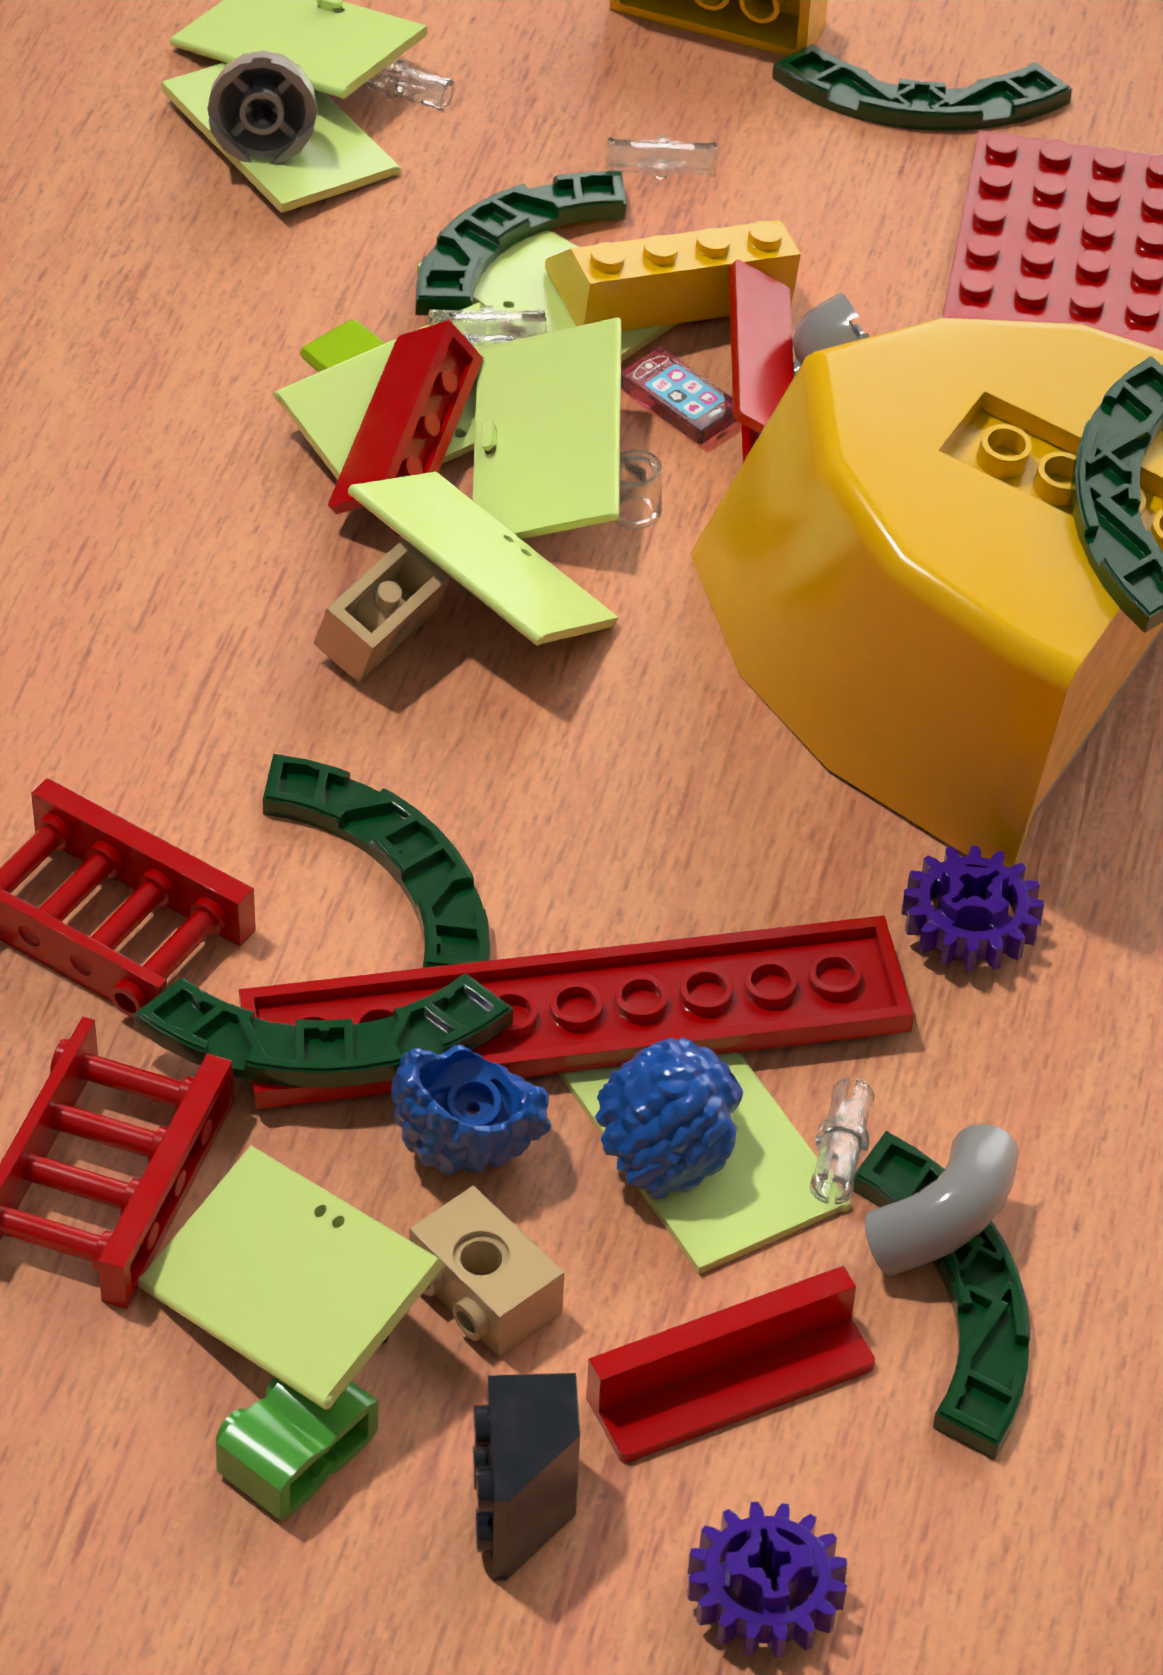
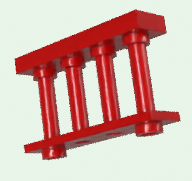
[0,778,256,1018]
[0,1016,234,1309]

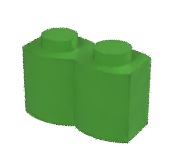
[216,1377,379,1520]

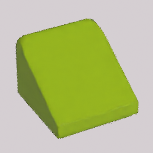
[299,320,385,372]

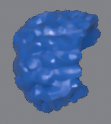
[595,1037,743,1199]
[391,1045,551,1175]

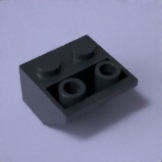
[473,1373,580,1581]

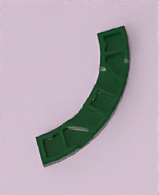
[415,171,627,316]
[263,754,490,968]
[134,973,514,1088]

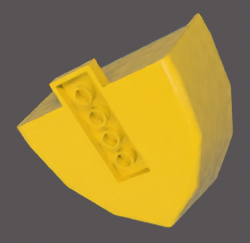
[691,318,1163,868]

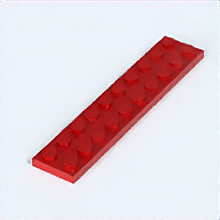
[239,915,914,1109]

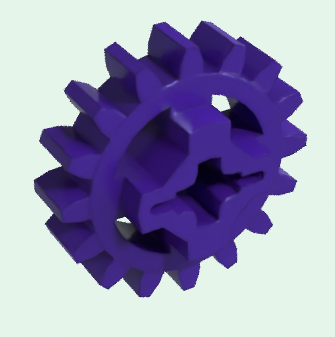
[901,845,1044,971]
[687,1501,848,1658]

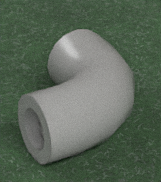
[865,1124,1019,1276]

